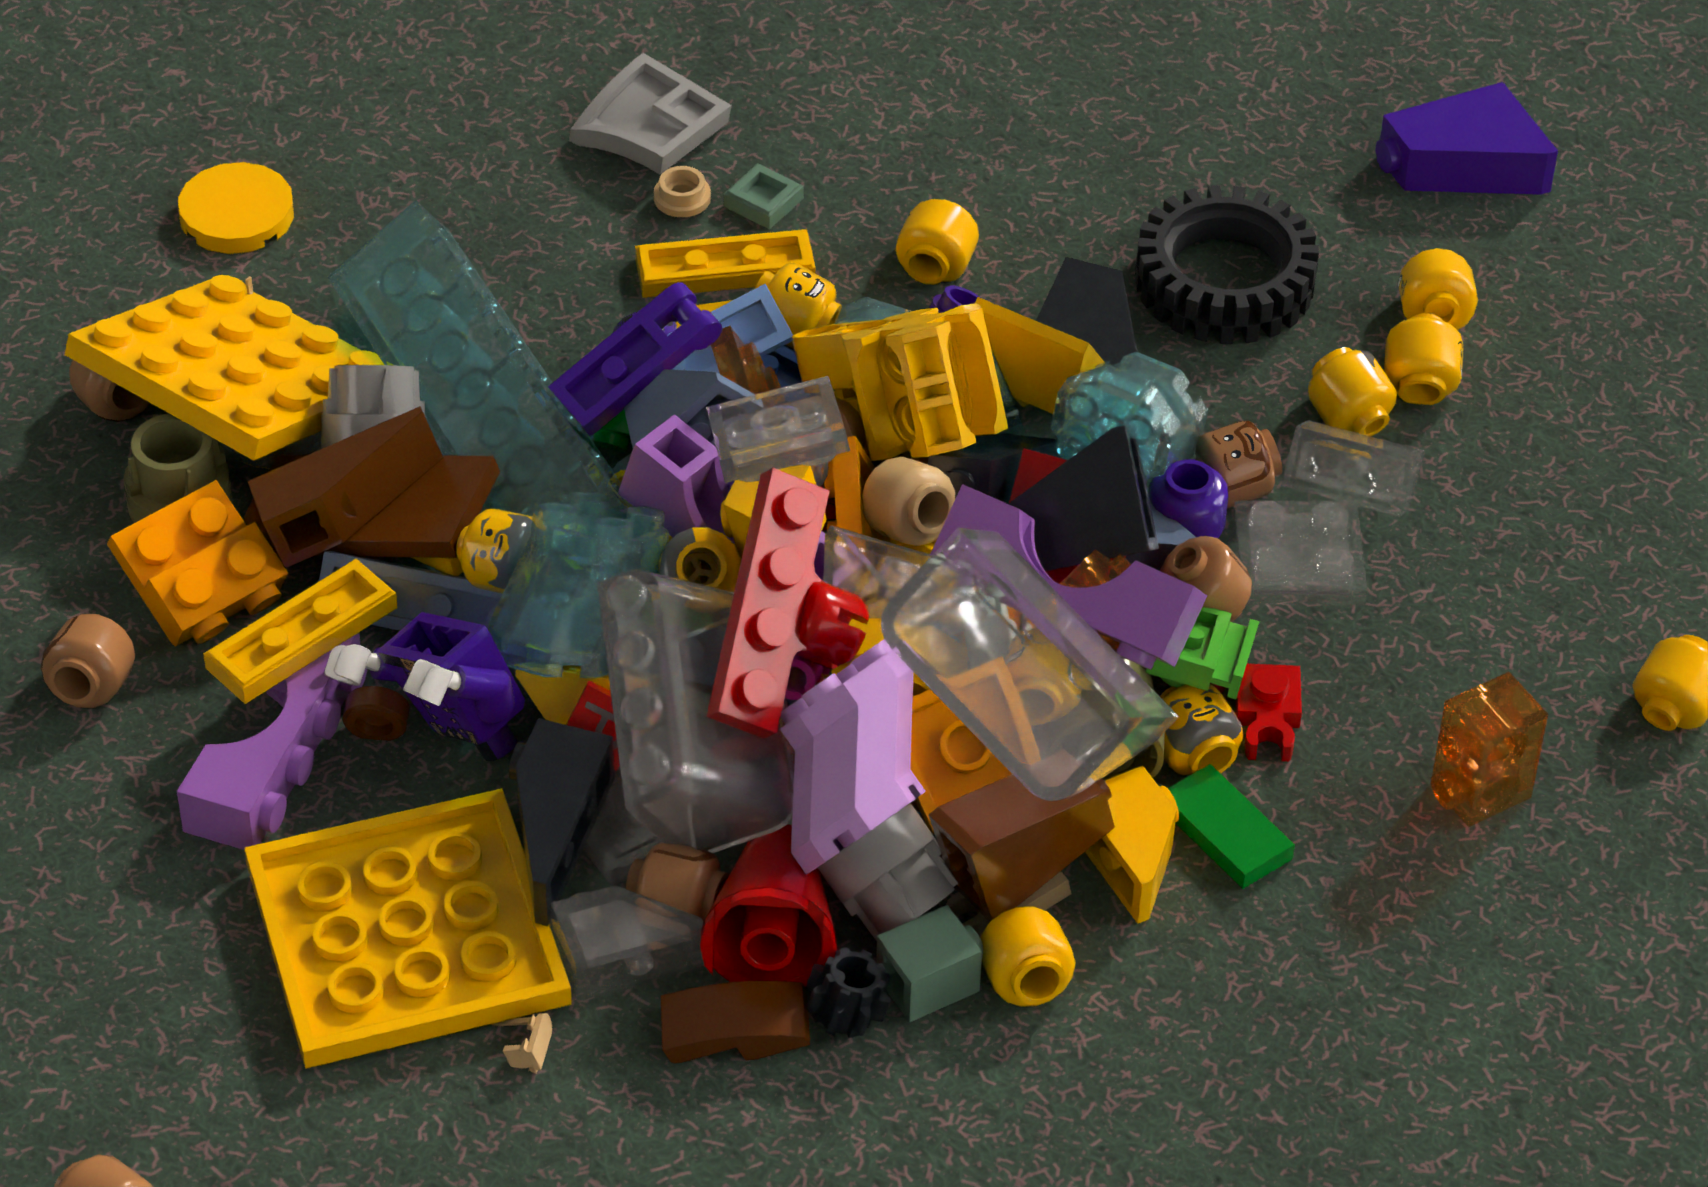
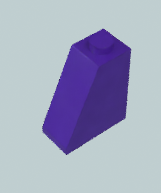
[1375,82,1558,195]

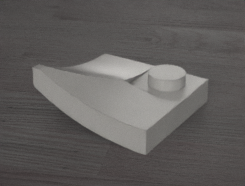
[569,53,731,175]

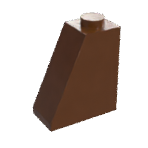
[928,753,1115,921]

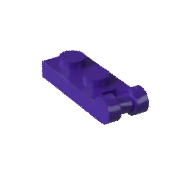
[548,282,722,437]

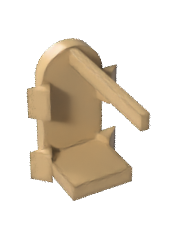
[491,1013,552,1074]

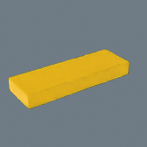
[635,229,816,298]
[203,559,398,704]

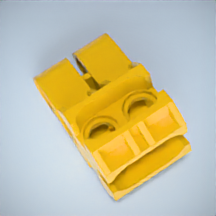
[792,303,1008,461]

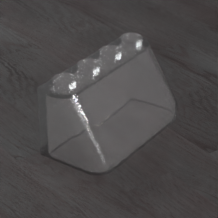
[881,528,1179,801]
[597,569,795,853]

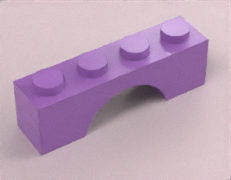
[618,414,867,594]
[930,484,1207,670]
[177,633,367,850]

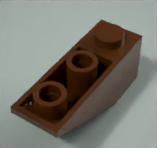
[248,406,443,568]

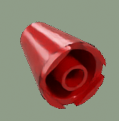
[700,823,837,988]

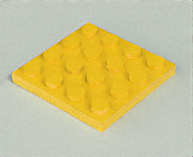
[64,275,388,461]
[244,788,572,1069]

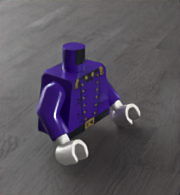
[324,612,525,761]

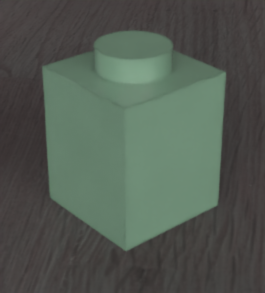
[876,905,983,1022]

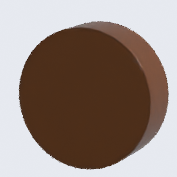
[342,686,410,741]

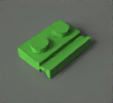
[1146,607,1259,699]

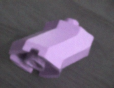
[780,639,926,875]

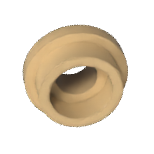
[654,166,711,217]

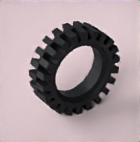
[1135,185,1319,344]

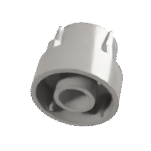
[321,365,426,449]
[817,803,958,940]

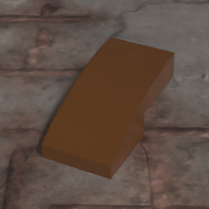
[660,981,810,1063]

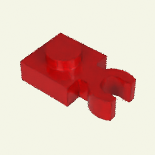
[1235,663,1302,762]

